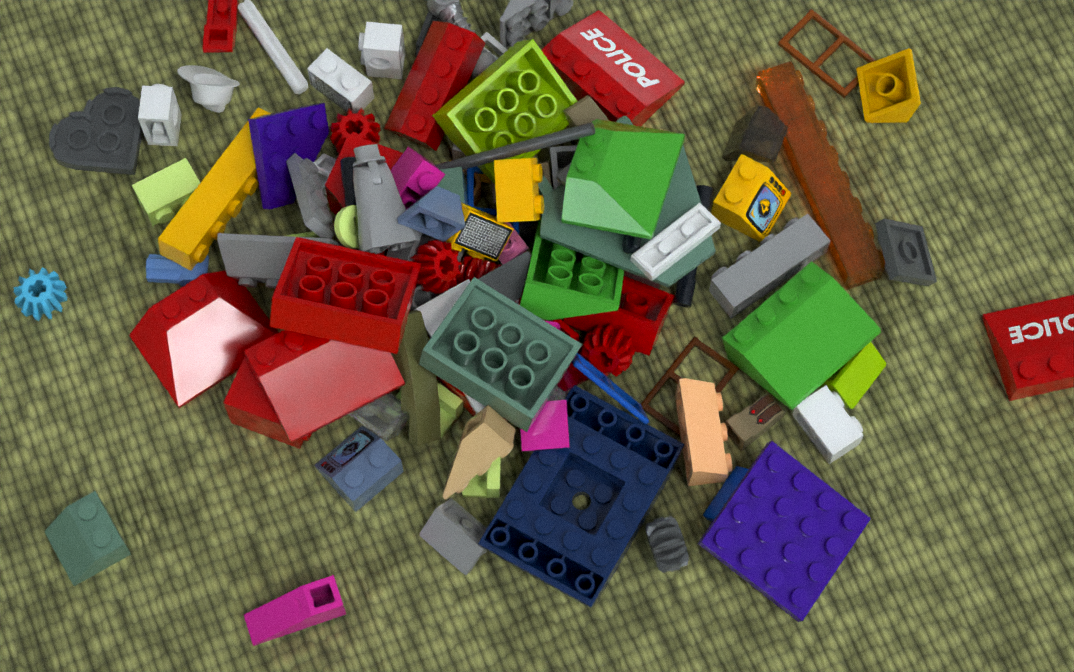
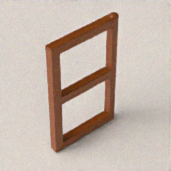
[778,9,876,98]

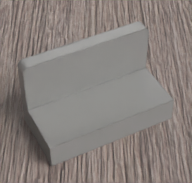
[420,498,488,575]

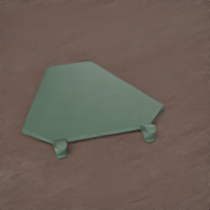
[538,116,716,287]

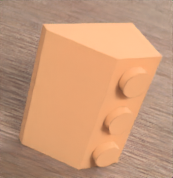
[675,378,732,486]

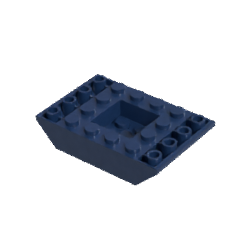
[478,385,685,608]

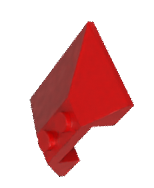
[129,270,278,408]

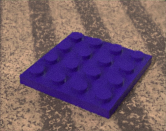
[697,441,871,622]

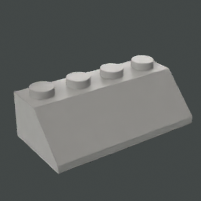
[217,233,347,289]

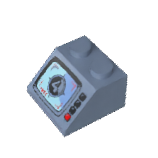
[314,425,404,512]

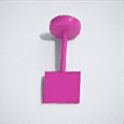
[520,321,570,452]

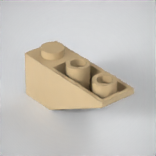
[442,405,516,500]

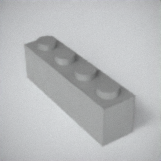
[709,214,831,318]

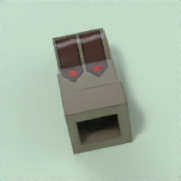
[726,393,786,451]

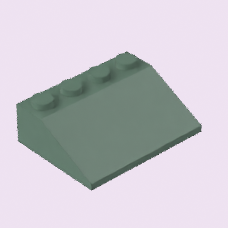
[419,277,582,432]

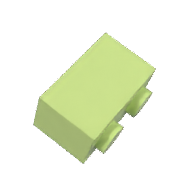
[132,158,200,226]

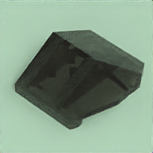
[722,106,788,162]

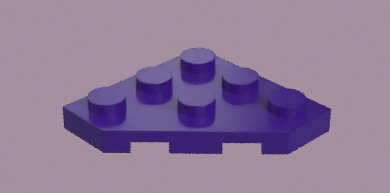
[248,103,329,209]

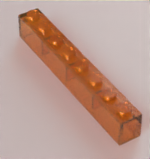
[755,61,885,290]

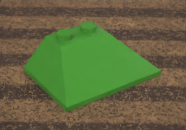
[561,119,685,240]

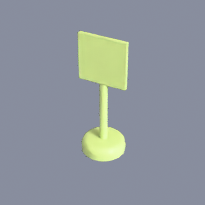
[286,205,359,249]

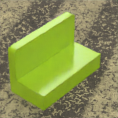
[818,342,886,409]

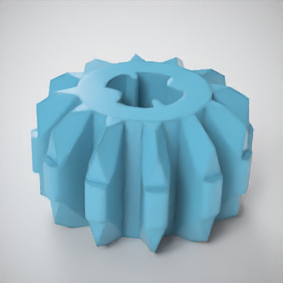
[13,267,67,321]

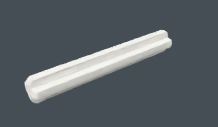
[238,0,309,95]

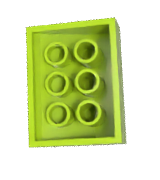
[432,39,578,184]

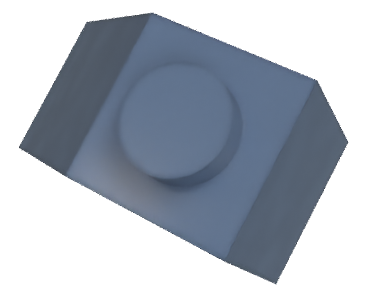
[397,186,466,242]

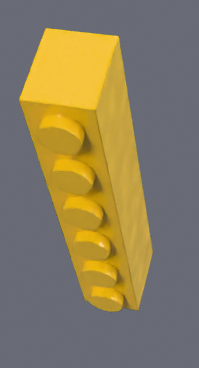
[158,107,271,271]

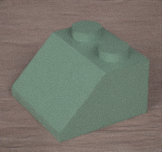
[44,491,131,586]

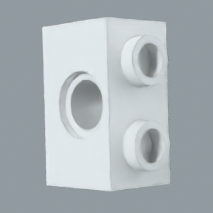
[358,22,405,79]
[138,84,182,146]

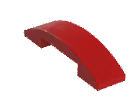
[203,0,239,53]

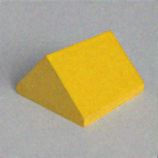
[856,48,921,123]

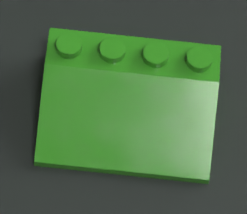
[520,217,624,321]
[722,261,881,410]

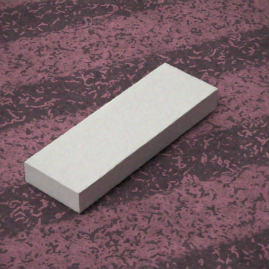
[630,202,721,281]

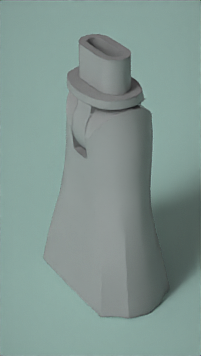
[353,144,420,254]

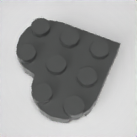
[49,87,143,175]

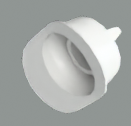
[177,65,240,113]

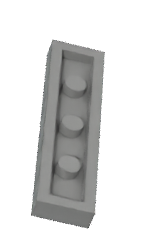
[287,153,335,238]

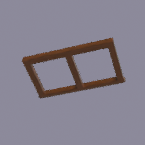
[641,337,739,438]

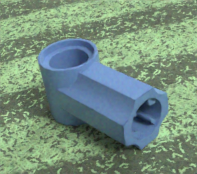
[146,254,209,287]

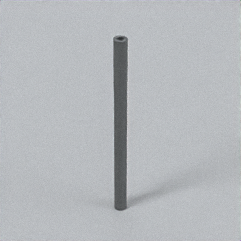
[435,122,595,170]

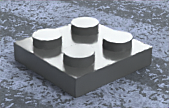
[875,218,937,286]

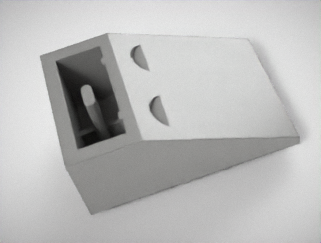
[500,0,573,49]

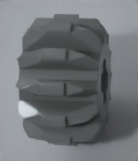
[645,516,689,573]

